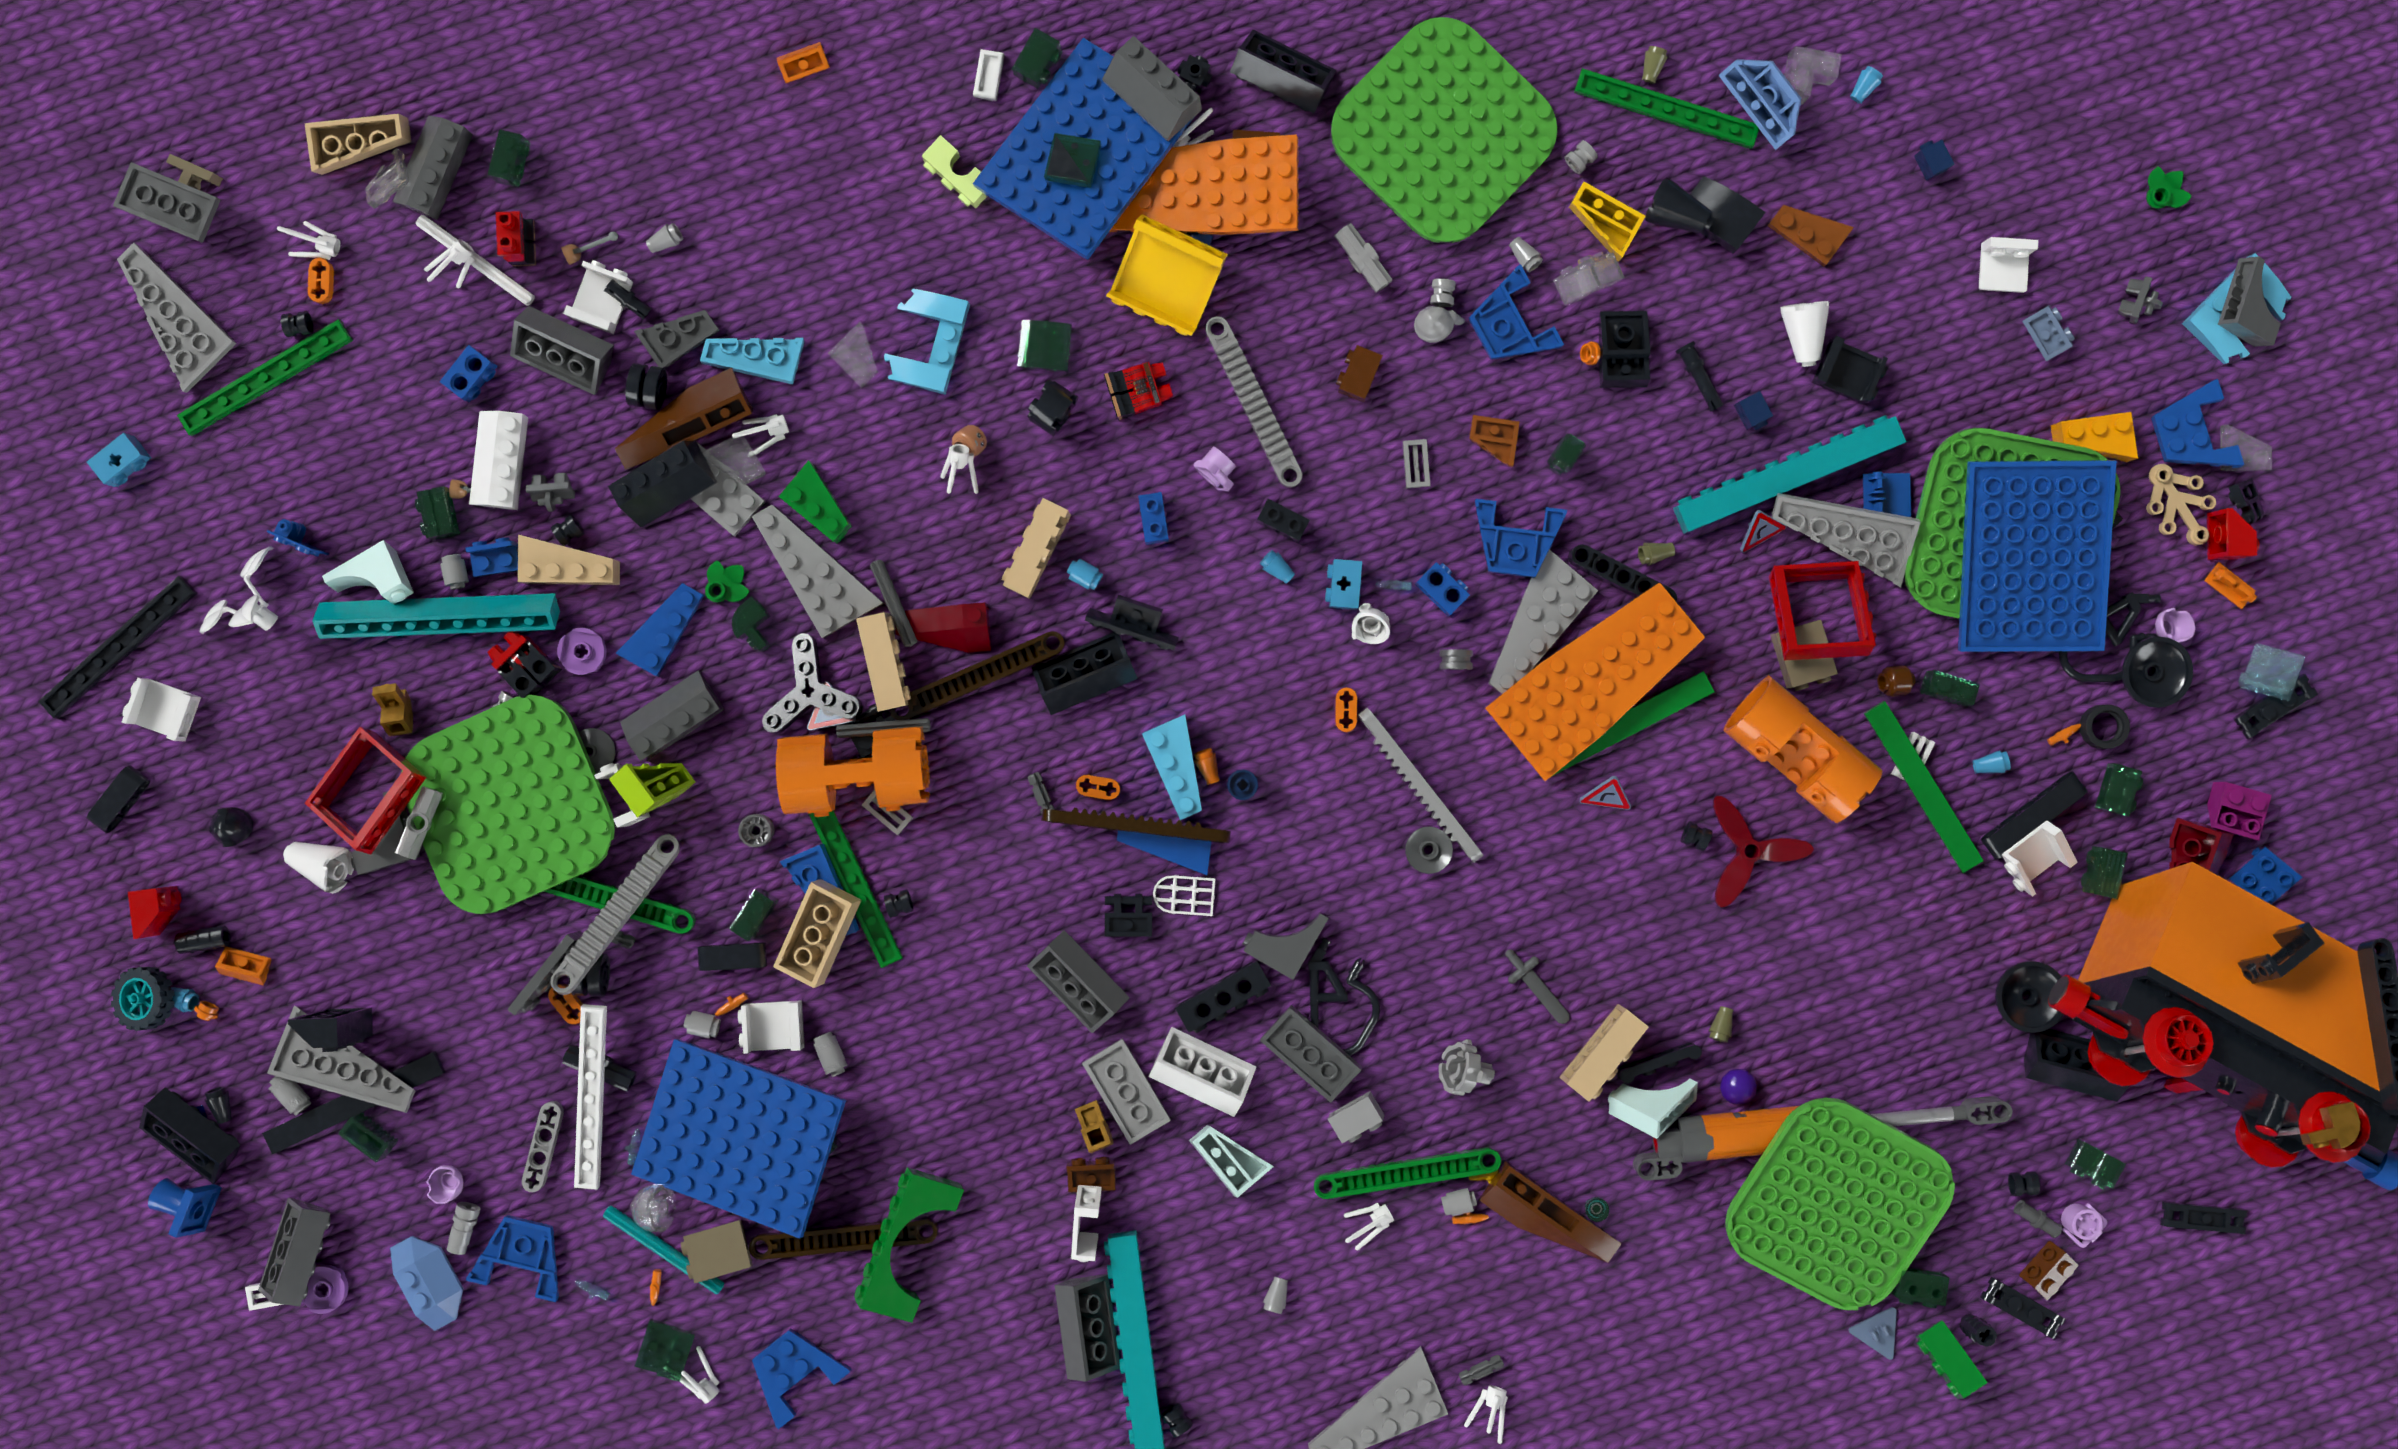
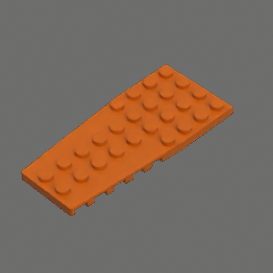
[1109,134,1298,235]
[1485,583,1705,781]

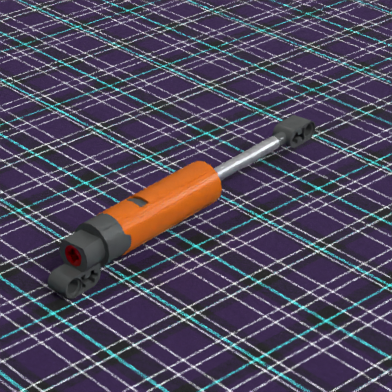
[1633,1096,2013,1180]

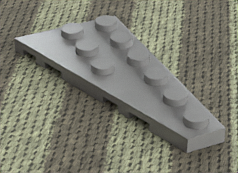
[117,243,237,393]
[1772,493,1920,588]
[752,505,884,638]
[1489,549,1598,694]
[267,1005,415,1113]
[1308,1346,1448,1449]

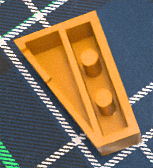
[2051,412,2138,462]

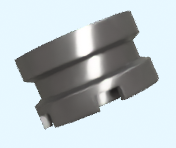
[1440,649,1473,670]
[738,814,775,847]

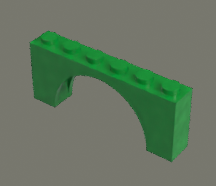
[854,1167,964,1323]

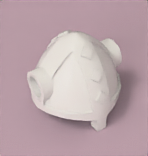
[1352,603,1390,644]

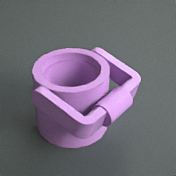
[1194,446,1236,491]
[2061,1203,2107,1248]

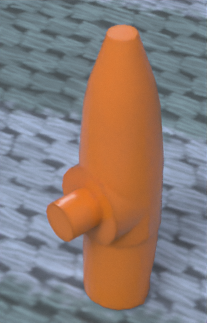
[2047,724,2081,746]
[715,992,748,1016]
[1452,1212,1489,1224]
[650,1269,662,1306]

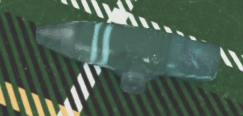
[1376,580,1412,591]
[625,1128,640,1165]
[575,1280,610,1300]

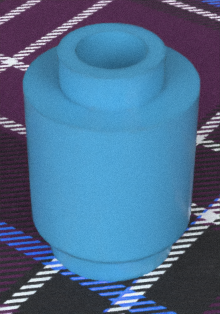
[1067,558,1103,590]

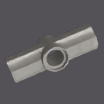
[1335,223,1392,293]
[395,786,443,860]

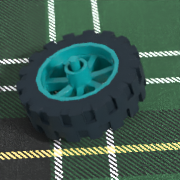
[111,967,175,1031]

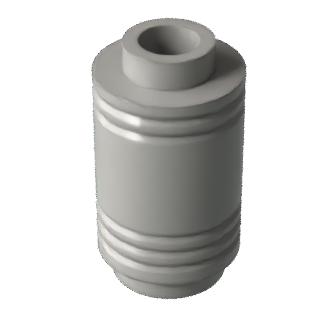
[813,1032,848,1077]
[269,1077,311,1116]

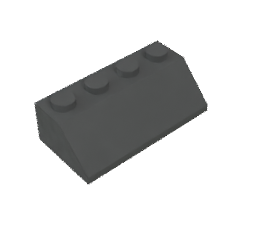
[1102,36,1202,141]
[393,116,473,220]
[510,306,614,395]
[620,670,725,761]
[1027,930,1130,1033]
[258,1197,331,1307]
[1054,1274,1120,1382]

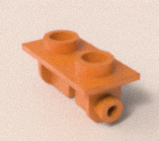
[2204,562,2257,609]

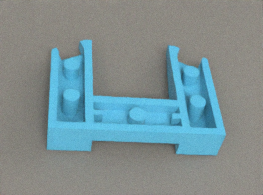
[2182,253,2291,364]
[884,289,970,395]

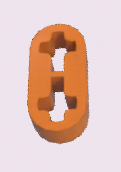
[308,258,334,304]
[1335,687,1357,732]
[1076,775,1120,800]
[548,984,583,1024]

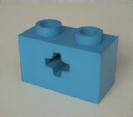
[87,433,151,487]
[1325,559,1362,610]

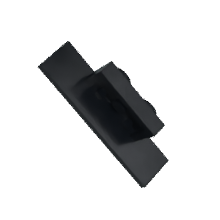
[1085,595,1179,650]

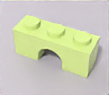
[922,135,987,209]

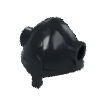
[209,807,253,847]

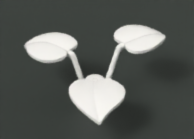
[199,546,278,634]

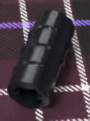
[174,926,231,954]
[1959,1314,1997,1347]

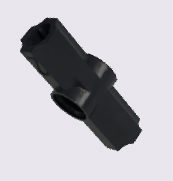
[562,1044,637,1091]

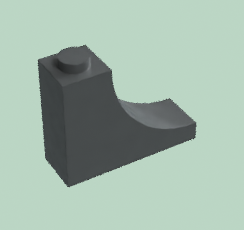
[2218,256,2281,347]
[351,791,420,875]
[1242,912,1329,980]

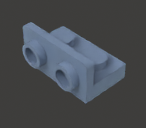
[2023,305,2075,361]

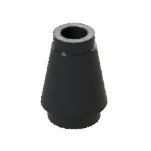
[204,1086,232,1124]

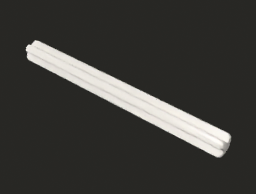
[416,215,535,306]

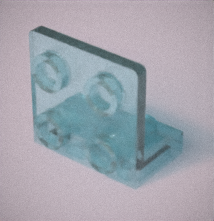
[2238,643,2305,701]

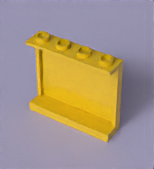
[1106,214,1228,336]

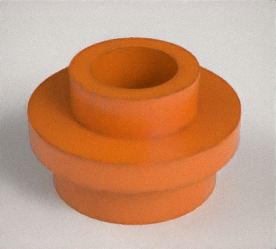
[1580,341,1601,365]
[194,1001,219,1021]

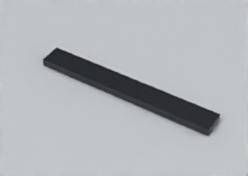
[38,576,198,719]
[262,1051,446,1155]

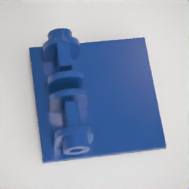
[1863,472,1911,517]
[267,519,329,557]
[2229,846,2303,904]

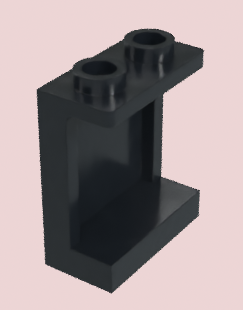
[1812,336,1888,405]
[2238,922,2325,984]

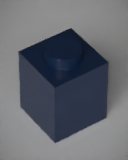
[1914,140,1955,181]
[1734,391,1773,430]

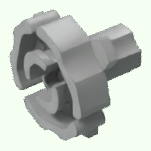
[1439,1039,1495,1096]

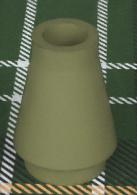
[1642,46,1668,83]
[1638,542,1675,566]
[1708,1006,1734,1043]

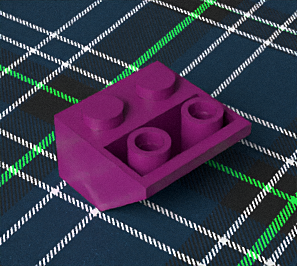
[2207,782,2272,841]

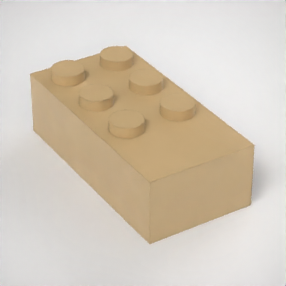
[773,879,861,988]
[1559,1004,1649,1102]

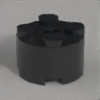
[1027,380,1079,436]

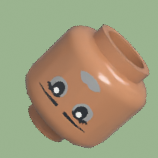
[952,425,987,457]

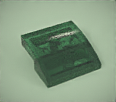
[1017,320,1072,371]
[634,1319,695,1382]

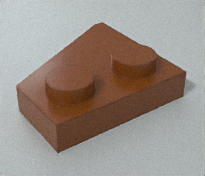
[1469,415,1520,467]

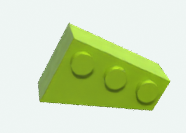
[609,763,696,818]

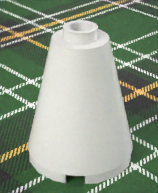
[1780,301,1829,367]
[283,842,354,894]

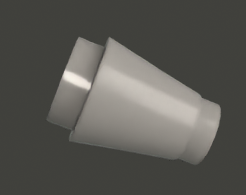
[646,223,683,253]
[1509,237,1543,272]
[1263,1277,1288,1314]

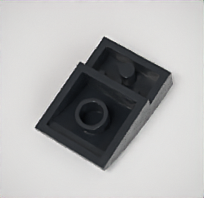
[1690,176,1766,254]
[1599,311,1651,388]

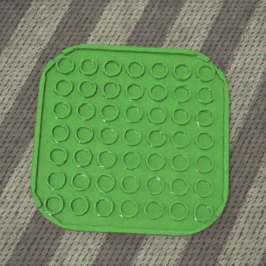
[1331,17,1557,243]
[1904,428,2120,618]
[401,695,615,914]
[1725,1098,1955,1310]

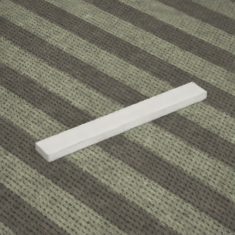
[574,1004,607,1190]

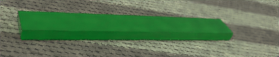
[1574,68,1759,149]
[177,319,353,436]
[1551,671,1714,777]
[1863,701,1984,873]
[808,810,903,968]

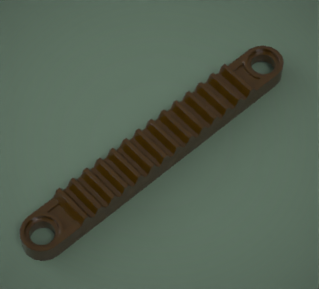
[890,631,1065,720]
[1041,807,1231,843]
[749,1218,939,1260]

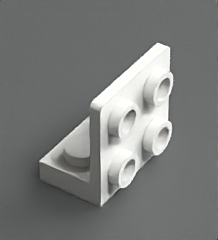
[1979,237,2038,293]

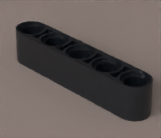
[1568,544,1677,601]
[1981,771,2088,859]

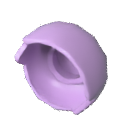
[2155,608,2196,643]
[426,1165,463,1204]

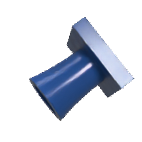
[148,1178,222,1238]

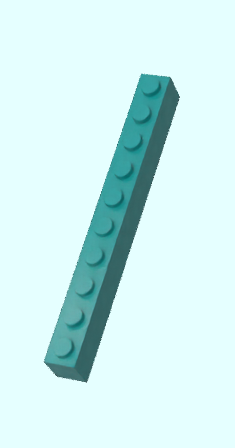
[1673,415,1906,534]
[312,593,560,639]
[1104,1230,1165,1449]

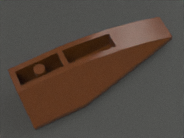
[614,367,753,470]
[1478,1161,1622,1263]

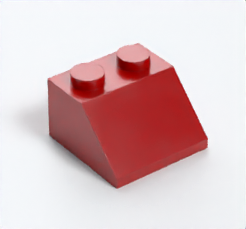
[2207,508,2260,560]
[128,886,182,939]

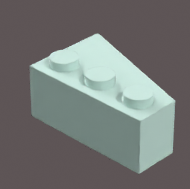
[1189,1125,1273,1198]

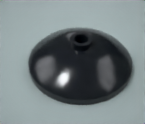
[2122,637,2193,708]
[1995,961,2064,1033]

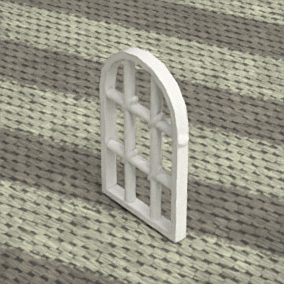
[1153,875,1215,916]

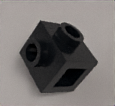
[1177,55,1213,94]

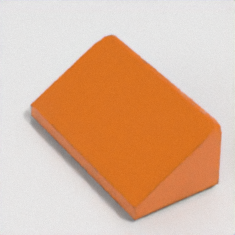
[777,42,830,83]
[215,947,271,985]

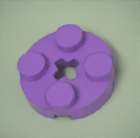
[557,628,607,675]
[301,1264,348,1314]

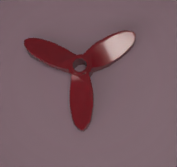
[1713,796,1814,907]

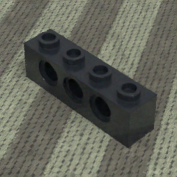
[1175,959,1271,1033]

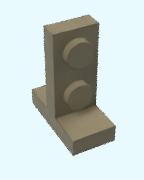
[166,154,223,190]

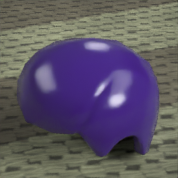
[1720,1069,1757,1105]

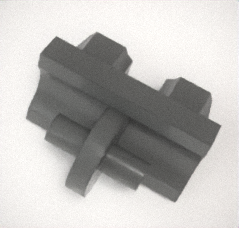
[2118,276,2163,324]
[526,473,575,512]

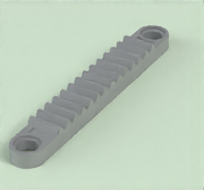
[1206,316,1302,488]
[1358,708,1484,863]
[550,835,680,995]

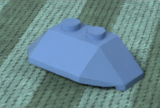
[1718,59,1802,150]
[390,1236,463,1331]

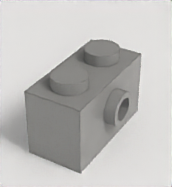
[1328,1091,1385,1143]

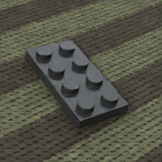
[113,162,221,243]
[507,931,583,1016]
[1260,1005,1362,1103]

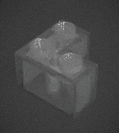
[1784,46,1842,104]
[1553,252,1625,305]

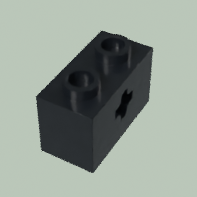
[1256,499,1310,543]

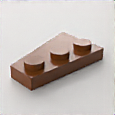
[1767,205,1854,267]

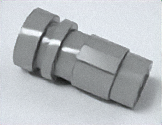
[447,1202,480,1255]

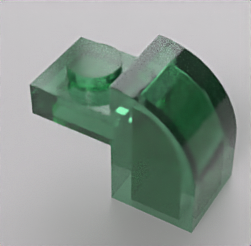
[732,596,771,652]

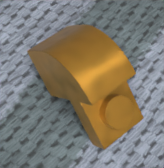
[372,683,413,737]
[1075,1100,1113,1153]
[2300,1102,2360,1149]

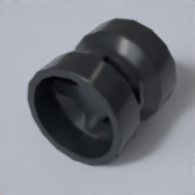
[281,311,314,338]
[551,514,585,546]
[1680,821,1713,852]
[884,889,914,918]
[2008,1171,2040,1197]
[1161,1403,1193,1437]

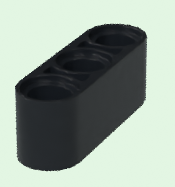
[87,765,150,833]
[697,942,767,971]

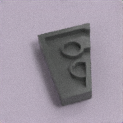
[634,310,720,369]

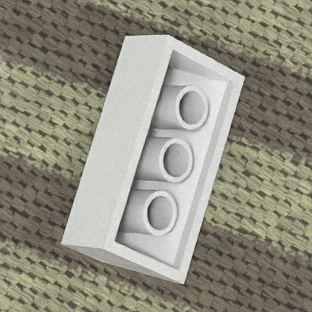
[469,411,528,510]
[1149,1027,1256,1117]

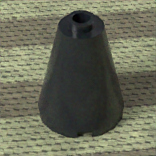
[1645,177,1715,234]

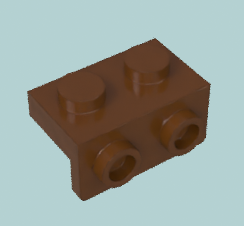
[1066,1157,1116,1192]
[2019,1241,2079,1301]

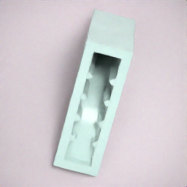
[322,540,414,605]
[1608,1079,1698,1139]

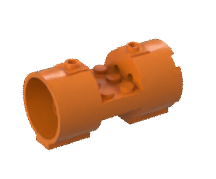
[1723,675,1882,823]
[776,726,930,817]

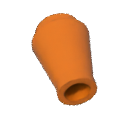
[1193,748,1220,785]

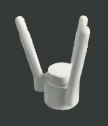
[1173,108,1214,147]
[277,221,340,260]
[424,239,475,288]
[732,414,789,458]
[940,444,979,494]
[1344,1203,1394,1250]
[664,1346,720,1404]
[1464,1385,1508,1444]

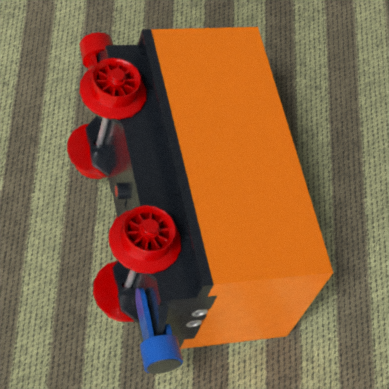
[2048,862,2398,1191]

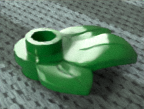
[2146,166,2192,209]
[705,560,750,603]

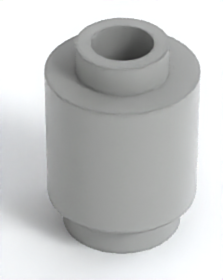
[440,554,469,590]
[684,1011,721,1039]
[1441,1188,1477,1217]

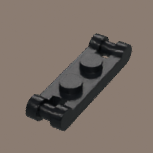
[2233,673,2318,739]
[1616,1042,1702,1083]
[2160,1201,2248,1234]
[1980,1277,2066,1340]

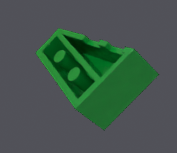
[778,460,852,544]
[1916,1320,1988,1399]

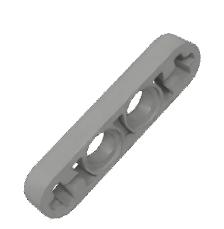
[522,1101,564,1192]

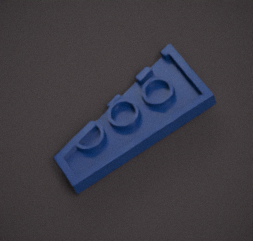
[616,583,705,677]
[1117,818,1213,875]
[779,843,860,936]

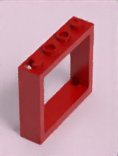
[1769,561,1877,661]
[305,727,427,855]

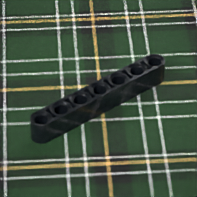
[2357,938,2398,1115]

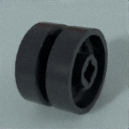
[625,363,667,411]
[569,953,610,997]

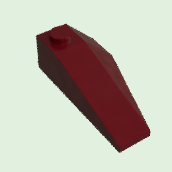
[895,602,992,653]
[2169,818,2234,875]

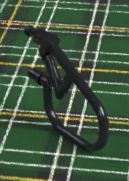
[2059,592,2161,682]
[1308,937,1380,1056]

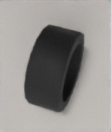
[2079,704,2130,749]

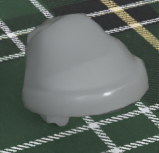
[1414,306,1465,343]

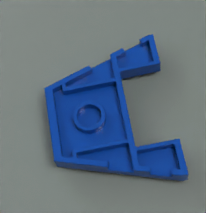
[1468,264,1564,360]
[2151,379,2245,468]
[1475,499,1567,578]
[466,1215,559,1302]
[752,1328,852,1429]

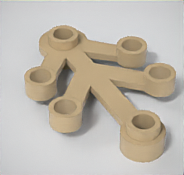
[2146,464,2216,545]

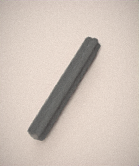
[870,560,917,647]
[836,718,931,738]

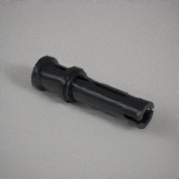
[1675,341,1724,412]

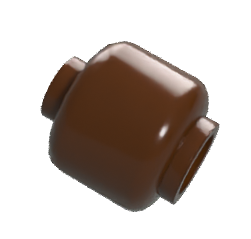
[1877,665,1916,697]

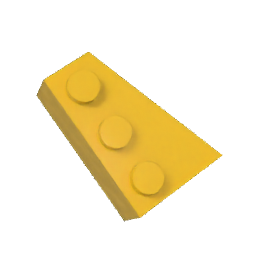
[1569,182,1646,262]

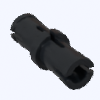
[604,279,652,320]

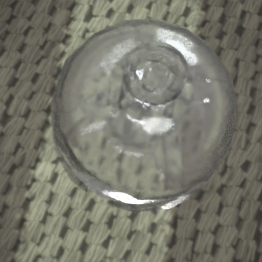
[631,1184,676,1232]

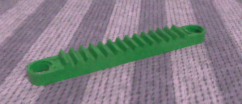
[544,876,696,934]
[1314,1148,1501,1199]

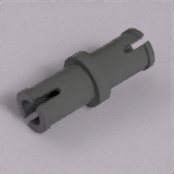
[2014,1200,2062,1238]

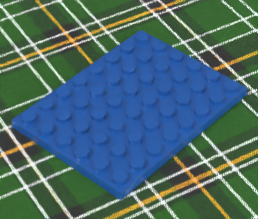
[973,38,1195,260]
[1958,460,2117,652]
[631,1039,846,1239]

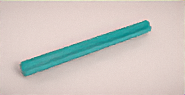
[603,1206,725,1294]

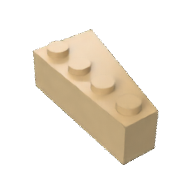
[305,114,411,175]
[1001,498,1071,599]
[518,535,620,585]
[856,612,911,712]

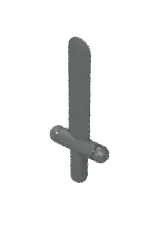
[1505,949,1570,1024]

